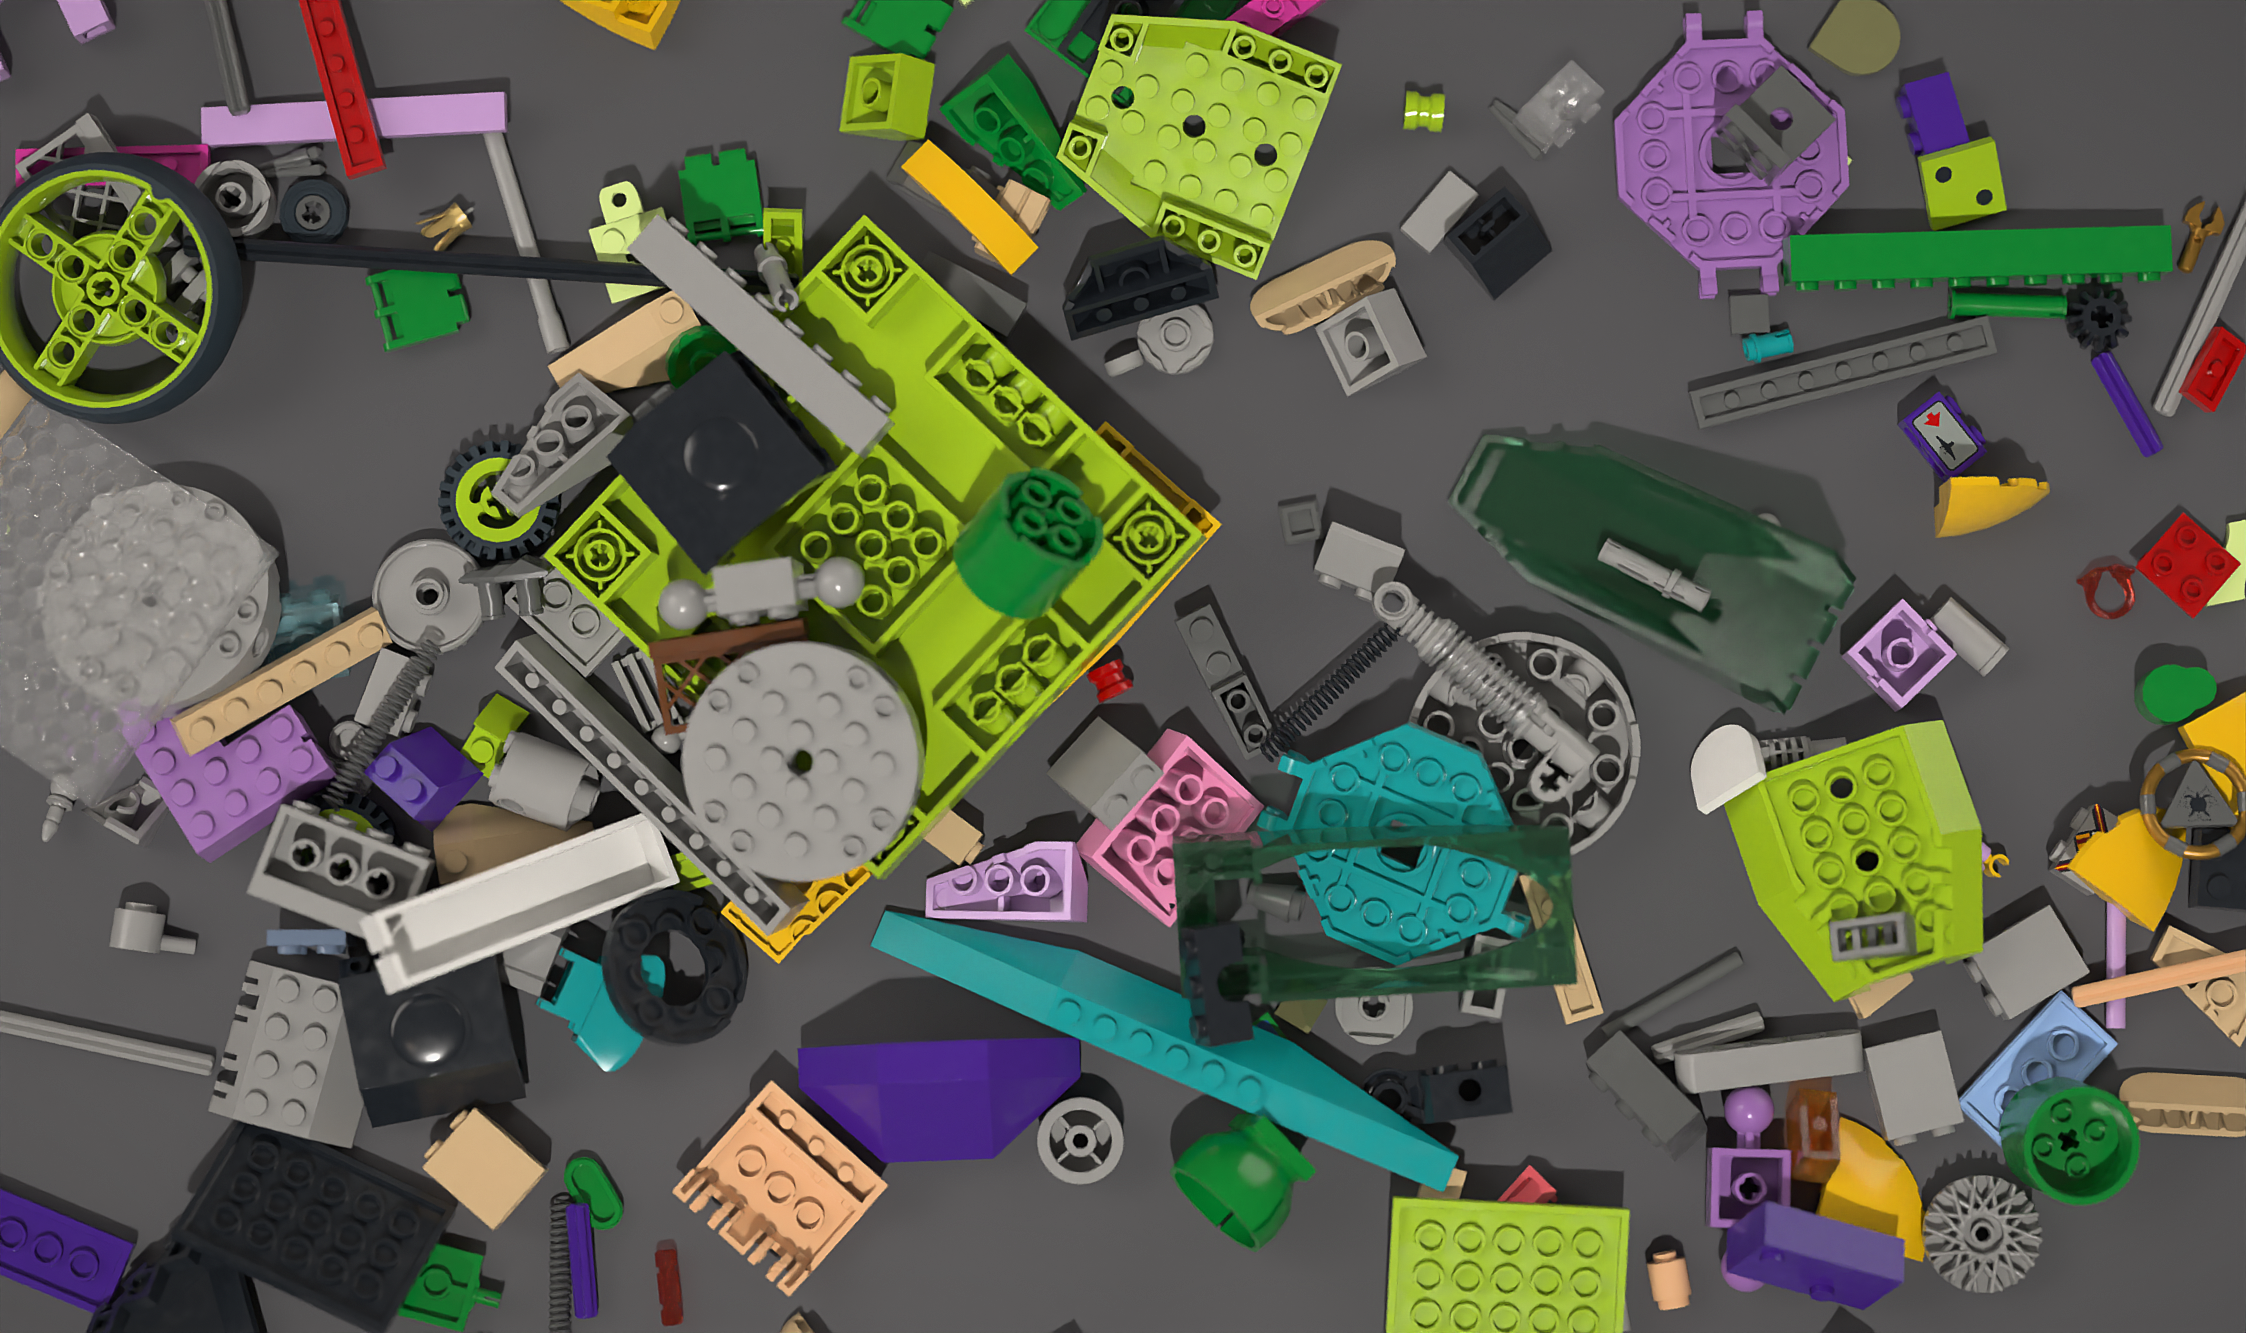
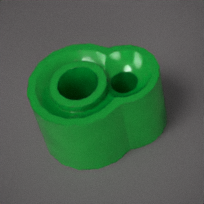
[2134,664,2217,725]

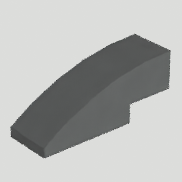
[920,251,1027,341]

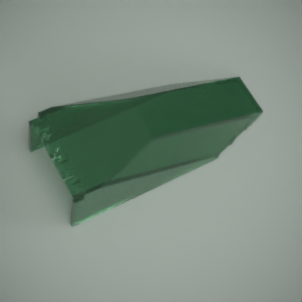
[1448,434,1857,715]

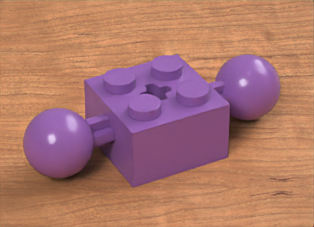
[1706,1086,1791,1292]

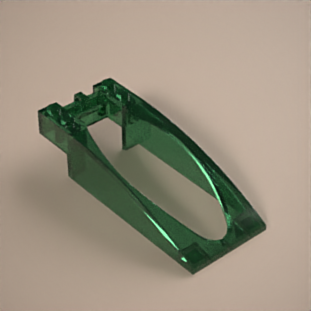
[1172,825,1577,1003]

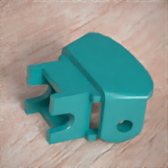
[535,947,665,1071]

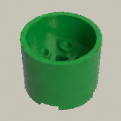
[953,467,1104,619]
[1999,1076,2140,1205]

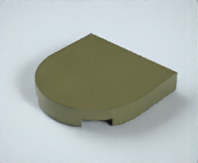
[1808,0,1900,76]

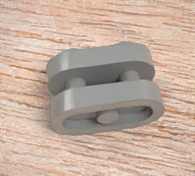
[137,248,206,336]

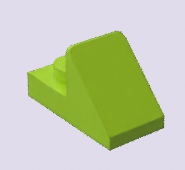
[763,208,805,281]
[460,694,531,778]

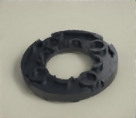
[602,890,747,1047]

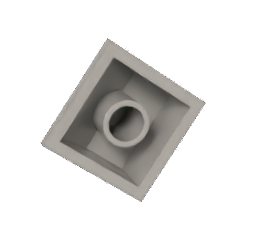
[1315,288,1427,396]
[1313,521,1405,603]

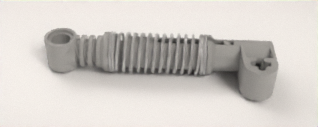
[1372,582,1600,804]

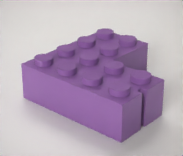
[120,705,339,863]

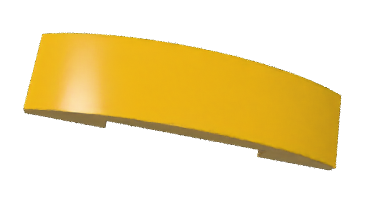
[901,140,1038,276]

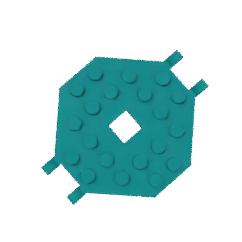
[1257,722,1554,966]

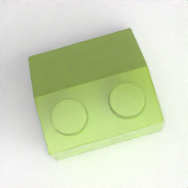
[839,53,935,141]

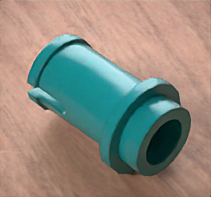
[1742,328,1794,364]

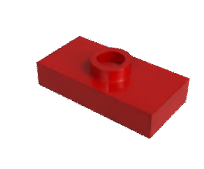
[2178,327,2246,413]

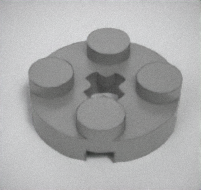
[1335,967,1413,1045]

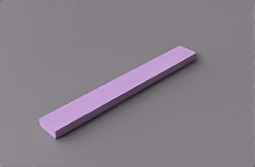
[201,92,508,148]

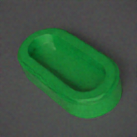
[564,1157,624,1230]

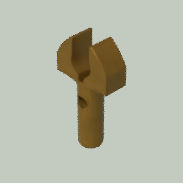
[2178,201,2225,274]

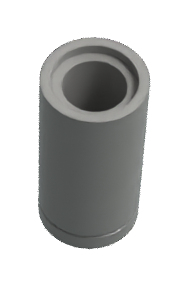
[1927,597,2009,677]

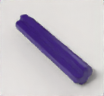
[2091,351,2163,457]
[565,1203,598,1319]

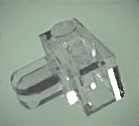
[1513,60,1605,154]

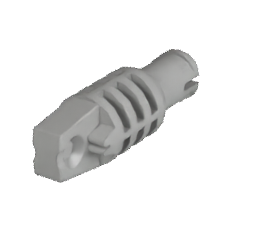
[1758,736,1847,772]

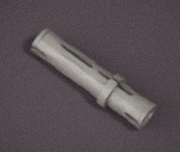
[754,242,799,312]
[1598,538,1712,613]

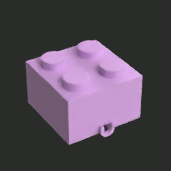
[1841,599,1957,712]

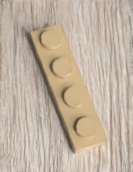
[1518,865,1604,1025]

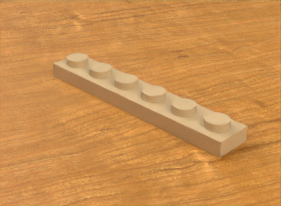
[169,607,393,756]

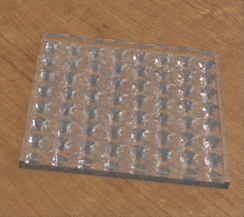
[0,397,279,809]

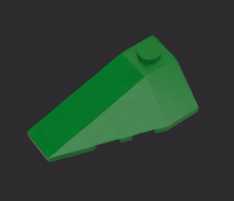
[939,54,1087,211]

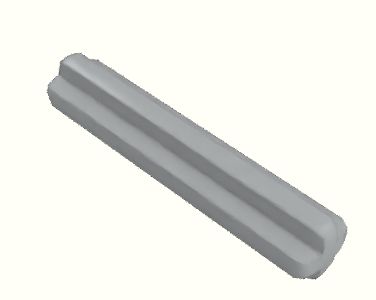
[1651,1011,1765,1064]

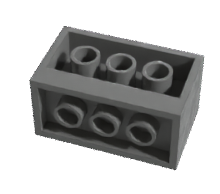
[247,800,436,939]

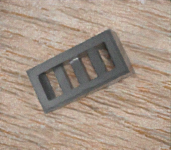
[1829,912,1917,962]

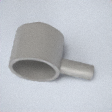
[109,902,196,955]

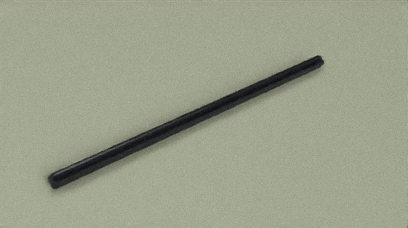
[183,235,799,294]

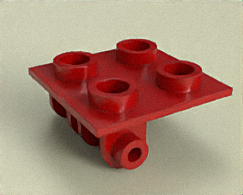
[2135,512,2241,619]

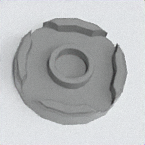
[1137,304,1214,375]

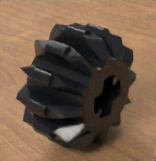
[2065,287,2132,353]

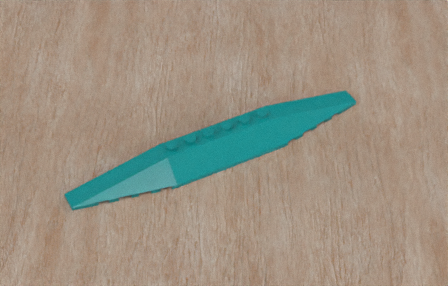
[871,910,1459,1193]

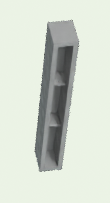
[627,214,895,458]

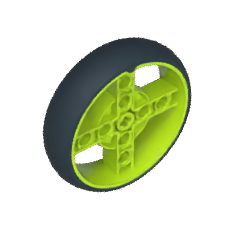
[0,152,243,424]

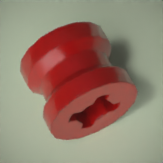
[1086,659,1134,703]

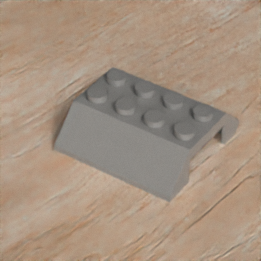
[208,960,364,1149]

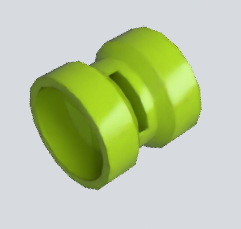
[1403,91,1445,132]

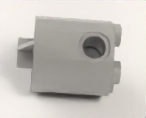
[488,731,600,832]

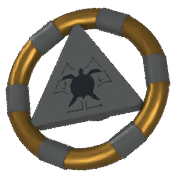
[2139,749,2246,860]

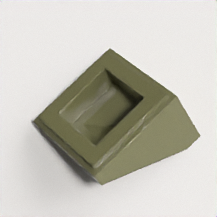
[1274,981,1328,1034]

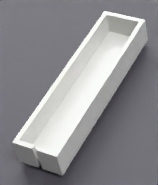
[359,813,680,995]

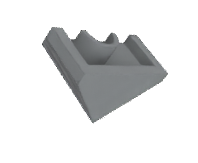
[81,776,170,848]

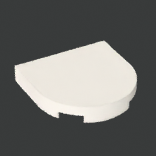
[1691,725,1767,814]

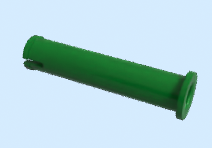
[1947,288,2067,320]

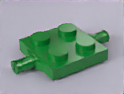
[398,1244,503,1332]

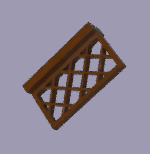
[648,616,810,735]

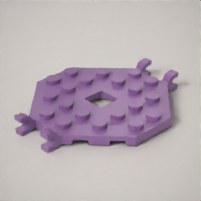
[1613,10,1849,300]

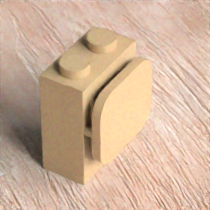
[423,1108,549,1230]

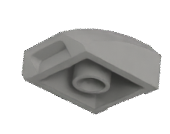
[497,925,572,998]

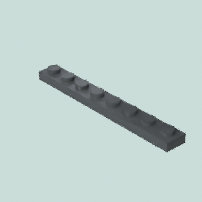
[1689,316,1998,431]

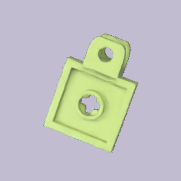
[589,181,667,304]

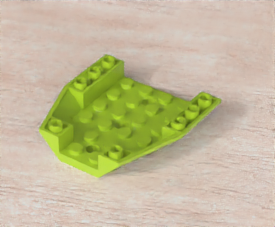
[1056,14,1342,280]
[1724,720,1983,1003]

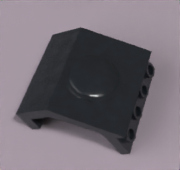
[606,350,839,576]
[337,952,526,1128]

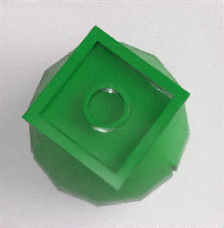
[1169,1114,1317,1253]

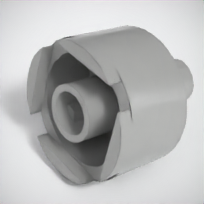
[195,160,278,239]

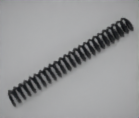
[1260,623,1403,763]

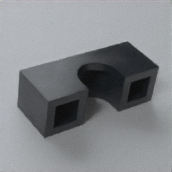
[1178,920,1254,1047]

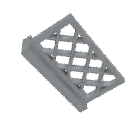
[15,113,182,291]

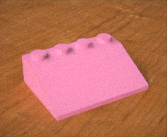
[1076,728,1265,927]

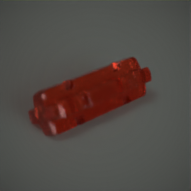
[655,1249,683,1326]

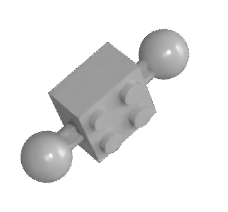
[658,557,864,630]

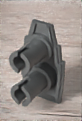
[459,554,555,620]

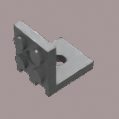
[1715,65,1836,186]

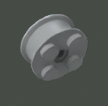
[1037,1098,1124,1184]

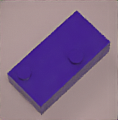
[1726,1201,1904,1310]

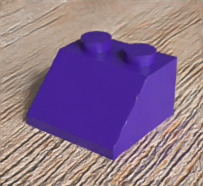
[363,727,484,832]

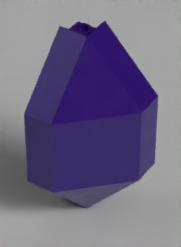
[798,1038,1081,1163]

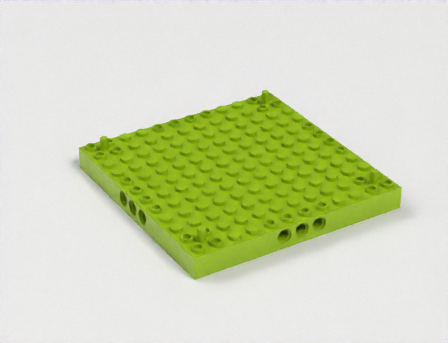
[543,214,1207,880]

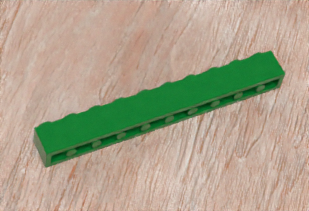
[1782,225,2173,292]

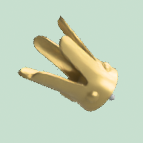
[415,202,474,251]

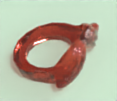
[2076,563,2136,620]

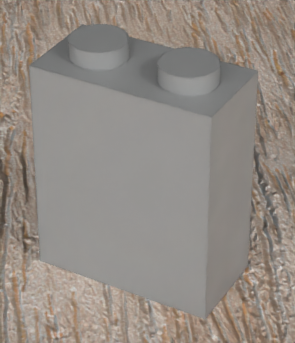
[1046,716,1165,831]
[1964,905,2090,1020]
[1863,1030,1964,1146]

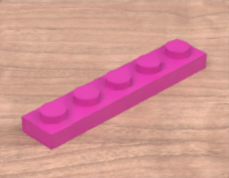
[16,144,211,188]

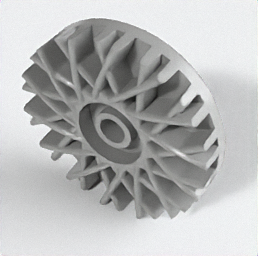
[372,539,484,655]
[1922,1175,2042,1293]

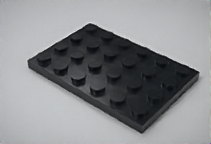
[171,1121,457,1333]

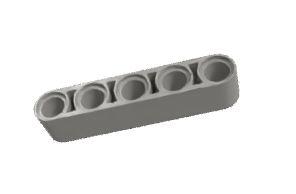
[1674,1029,1864,1093]

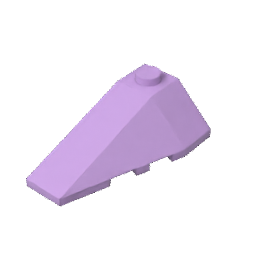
[925,842,1088,922]

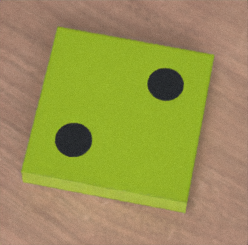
[1917,136,2007,231]

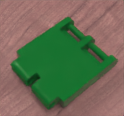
[841,0,953,60]
[678,148,763,247]
[365,270,471,352]

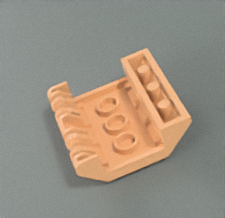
[672,1080,888,1297]

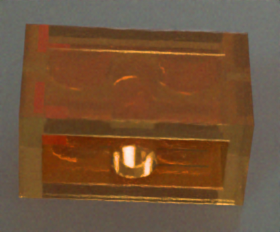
[1786,1088,1841,1183]

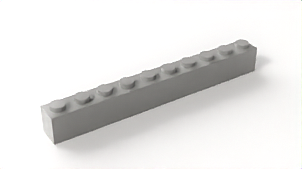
[494,633,810,936]

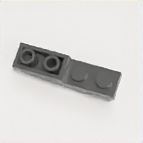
[1174,603,1280,760]

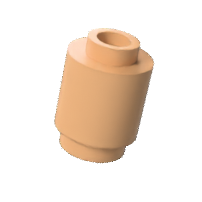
[1646,1250,1692,1310]

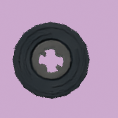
[279,179,349,244]

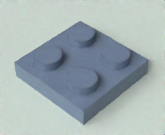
[267,929,357,955]

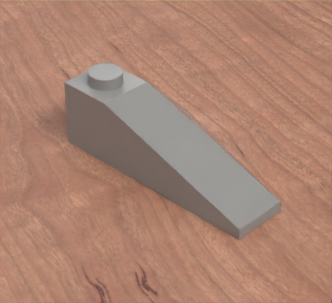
[491,372,634,518]

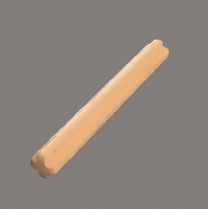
[2071,949,2246,1008]

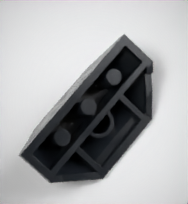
[1062,235,1219,341]

